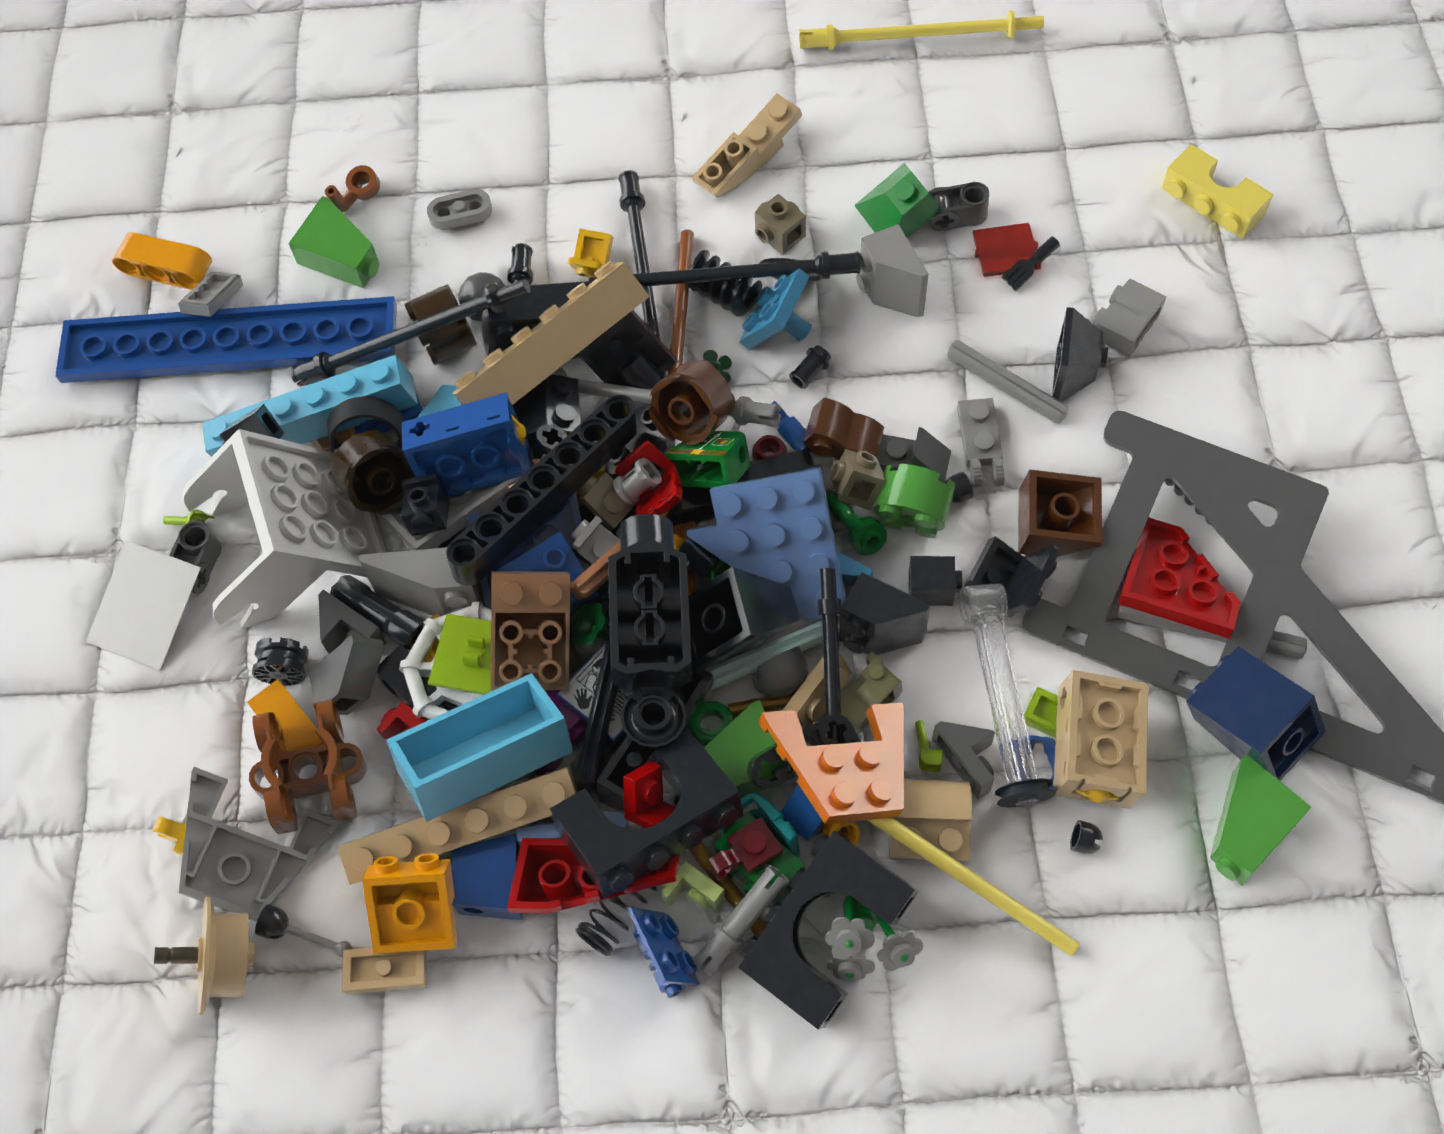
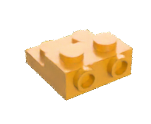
[362,853,457,954]

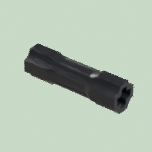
[330,575,425,651]

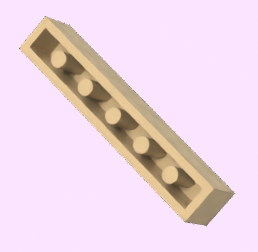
[452,261,650,405]
[337,765,580,885]

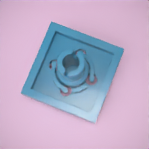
[739,268,812,350]

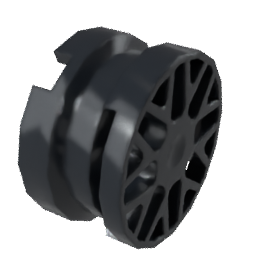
[252,637,309,686]

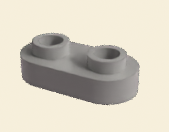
[427,189,492,230]

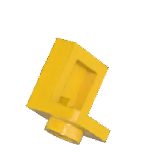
[568,228,614,278]

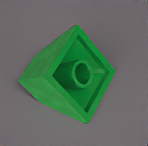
[854,163,942,238]

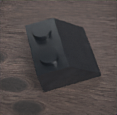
[512,374,581,455]
[839,572,931,655]

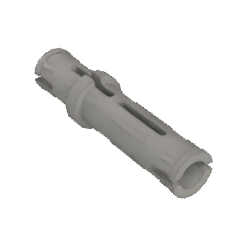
[693,865,789,976]

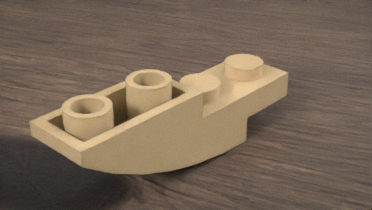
[692,93,802,198]

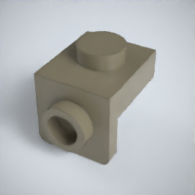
[577,472,637,530]

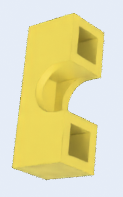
[1162,144,1274,239]

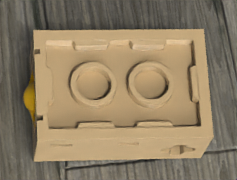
[1053,670,1149,809]

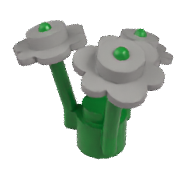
[825,895,923,982]

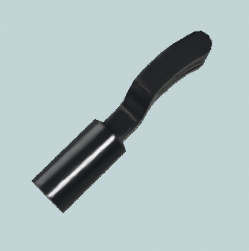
[1001,236,1060,292]

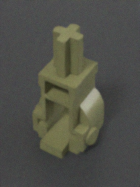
[825,652,903,738]

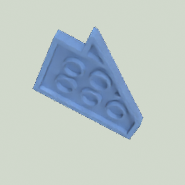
[687,468,846,621]

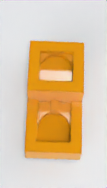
[247,679,322,751]

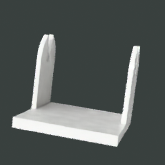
[182,429,387,628]

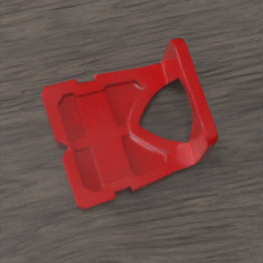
[615,441,683,515]

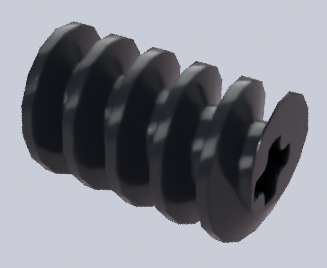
[688,250,762,317]

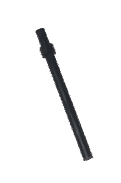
[818,568,842,744]

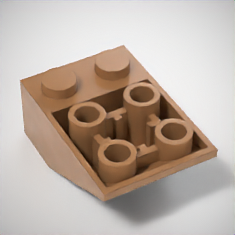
[491,571,570,690]

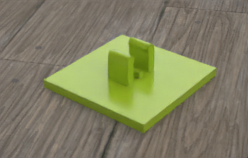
[428,614,494,695]

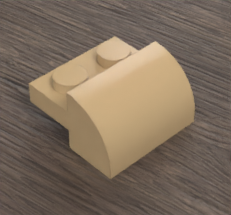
[889,779,972,861]

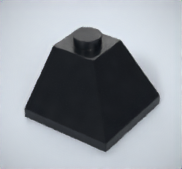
[1052,307,1108,402]

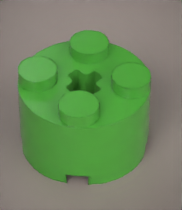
[874,464,956,538]

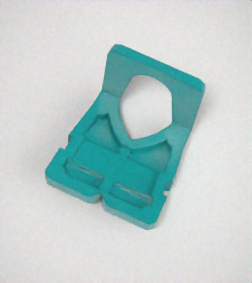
[720,792,800,859]

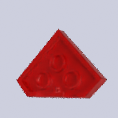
[1118,517,1241,639]

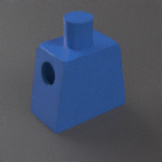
[451,834,523,920]

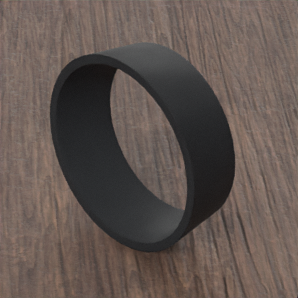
[327,396,405,452]

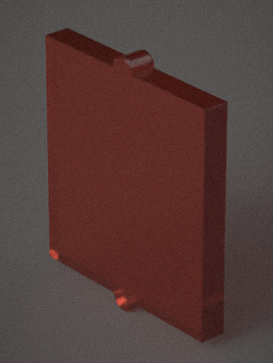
[972,223,1041,277]

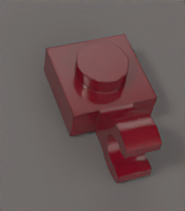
[709,817,783,881]

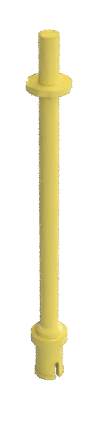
[799,10,1044,50]

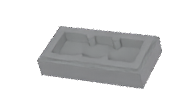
[178,272,243,317]

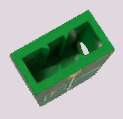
[665,429,750,488]

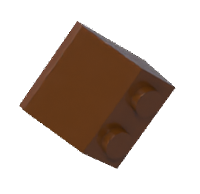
[1018,469,1103,557]

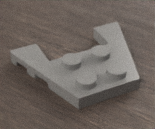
[179,767,339,922]

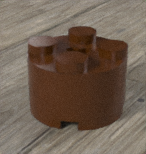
[649,360,735,445]

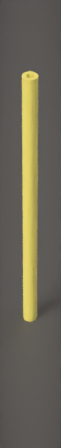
[868,818,1080,956]

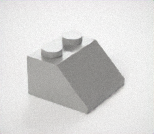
[856,224,929,317]

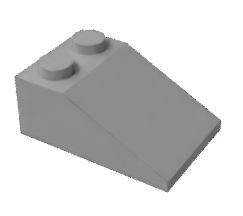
[359,548,484,616]

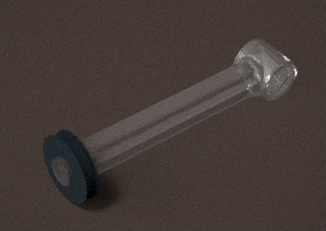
[959,583,1056,808]

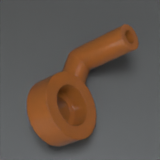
[325,165,380,213]

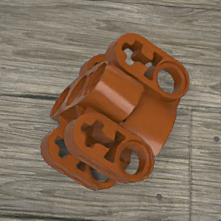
[249,699,367,834]

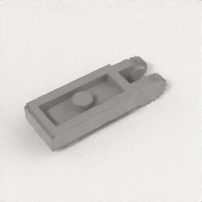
[957,398,1005,487]

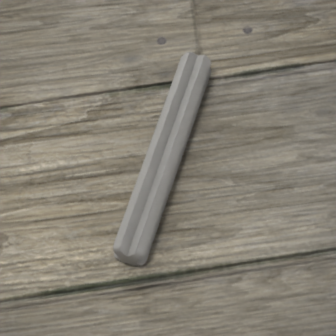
[947,340,1069,424]

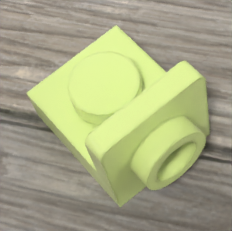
[661,861,726,912]

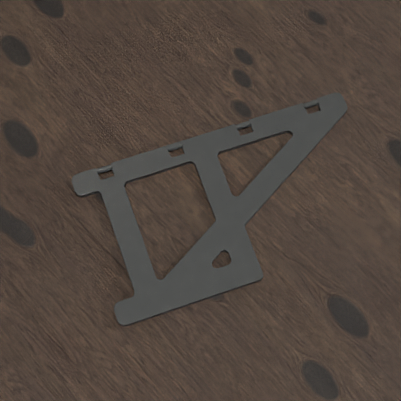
[1022,411,1444,805]

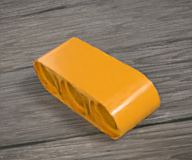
[112,232,213,290]

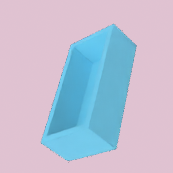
[386,673,573,822]

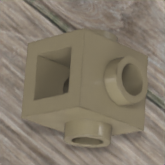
[755,194,806,255]
[830,449,886,510]

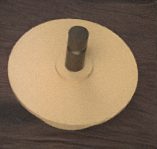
[154,896,255,1015]

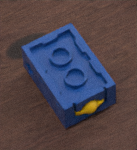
[402,392,532,497]

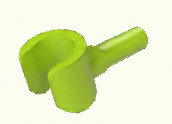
[163,509,215,531]
[915,720,942,772]

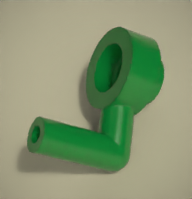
[827,493,887,555]

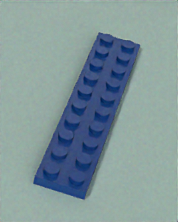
[55,296,397,383]

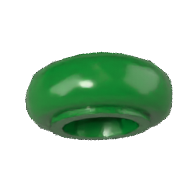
[688,701,734,746]

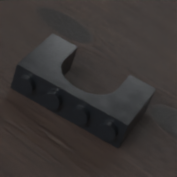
[550,729,744,899]
[738,831,919,1030]

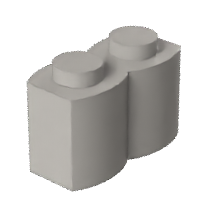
[1092,278,1167,357]

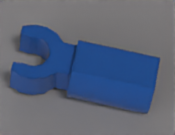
[771,400,812,453]

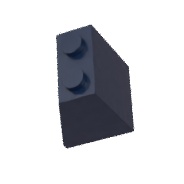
[1186,646,1326,781]

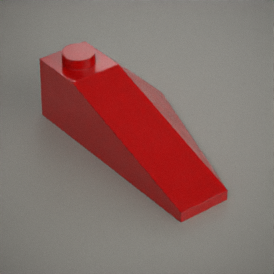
[507,838,680,914]

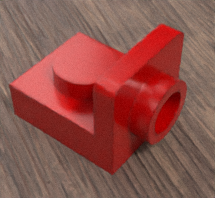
[376,701,426,743]
[623,761,676,828]

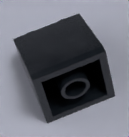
[688,567,800,671]

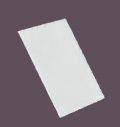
[85,540,201,670]

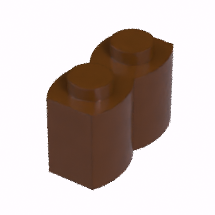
[803,398,885,461]

